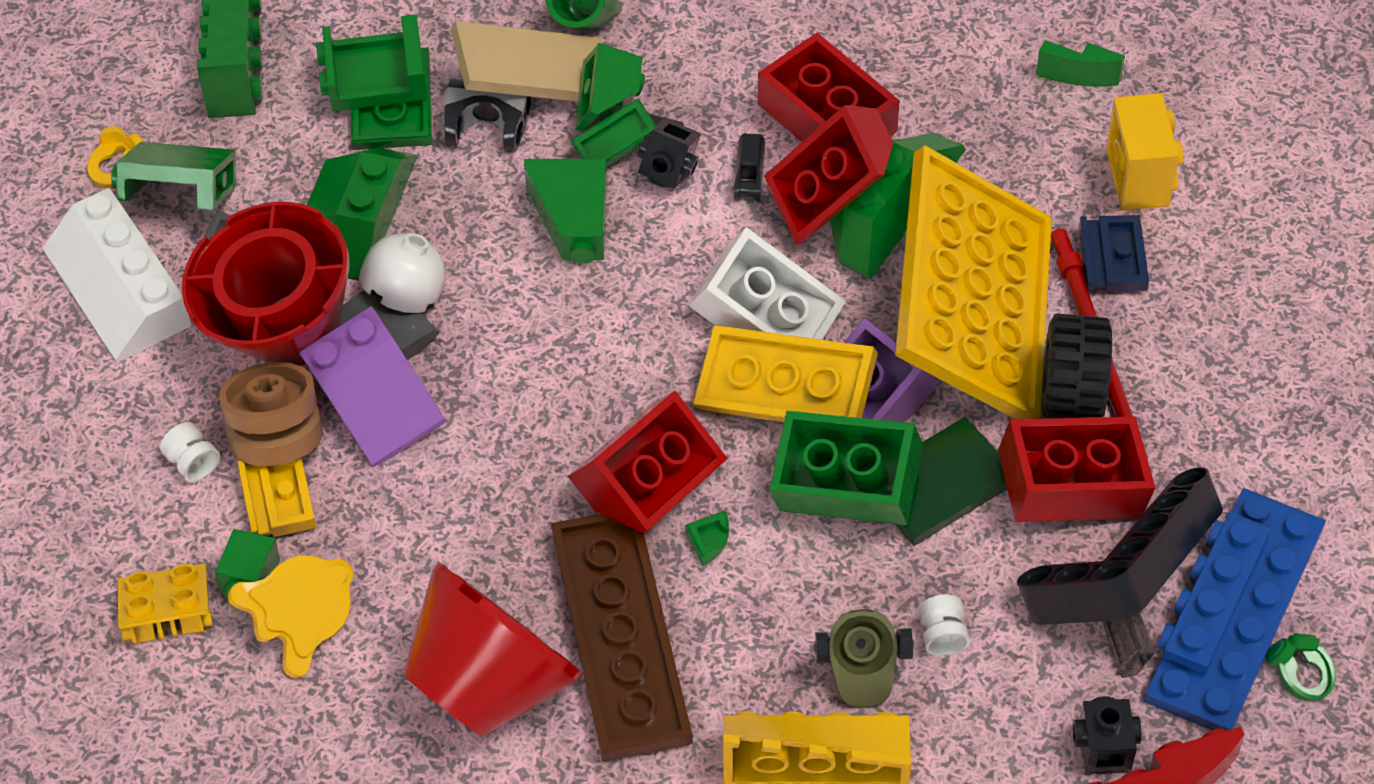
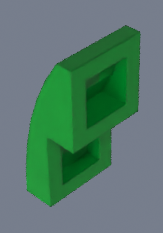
[1036,40,1125,86]

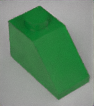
[575,43,645,132]

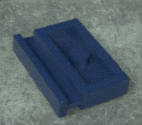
[1079,215,1149,292]

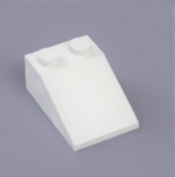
[688,227,846,340]

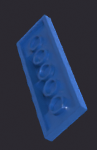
[1144,488,1326,731]

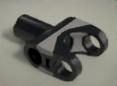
[444,78,531,151]

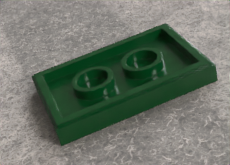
[895,416,1007,546]

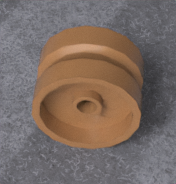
[219,362,324,466]

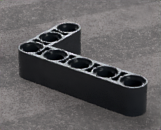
[1017,467,1223,625]

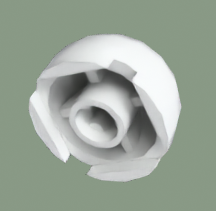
[359,233,445,313]

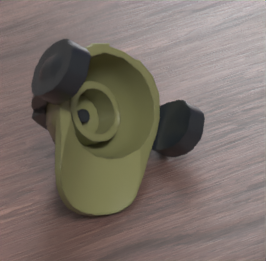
[813,609,914,708]

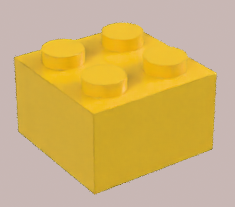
[1106,93,1183,211]

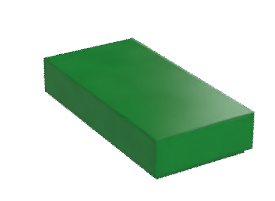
[570,98,656,168]

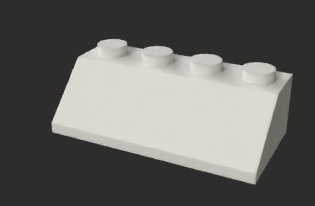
[42,188,191,363]

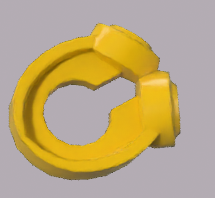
[87,126,144,188]

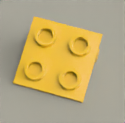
[118,563,213,644]

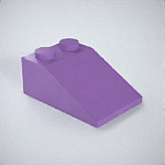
[299,306,447,467]
[844,318,941,422]

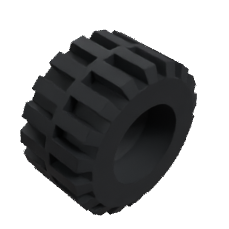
[1041,313,1112,419]

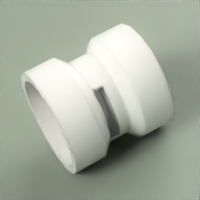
[160,422,221,482]
[918,595,970,656]

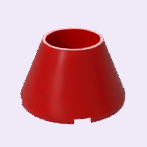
[182,202,349,366]
[403,561,584,737]

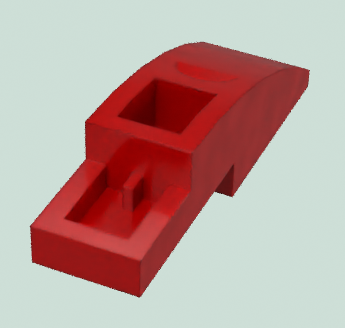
[1088,727,1245,784]

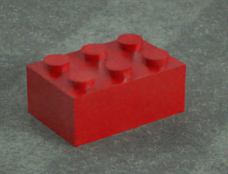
[758,32,900,142]
[998,416,1155,522]

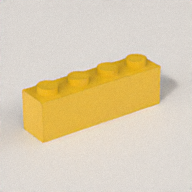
[723,711,911,784]

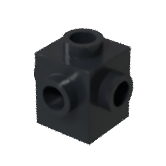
[637,118,701,189]
[1072,696,1142,773]

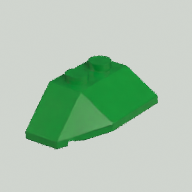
[830,133,966,279]
[307,147,417,281]

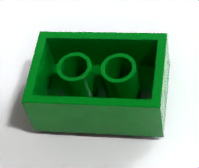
[769,411,923,525]

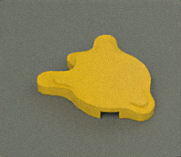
[228,555,354,678]

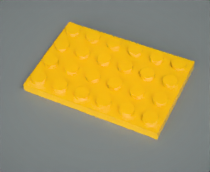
[895,145,1052,419]

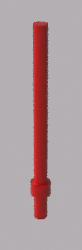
[1051,228,1133,417]

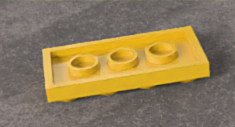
[693,325,878,422]

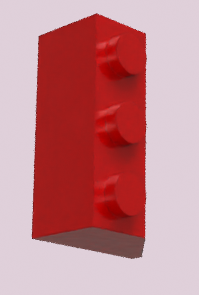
[764,105,893,244]
[568,390,728,533]

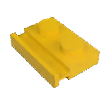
[237,458,316,537]

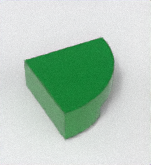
[685,511,729,566]

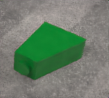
[524,159,607,263]

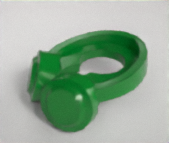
[1265,633,1336,701]

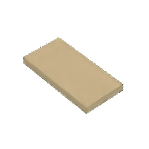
[451,21,603,102]

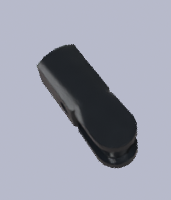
[734,133,766,202]

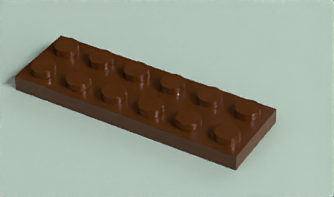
[551,514,693,762]

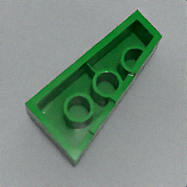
[197,0,263,118]

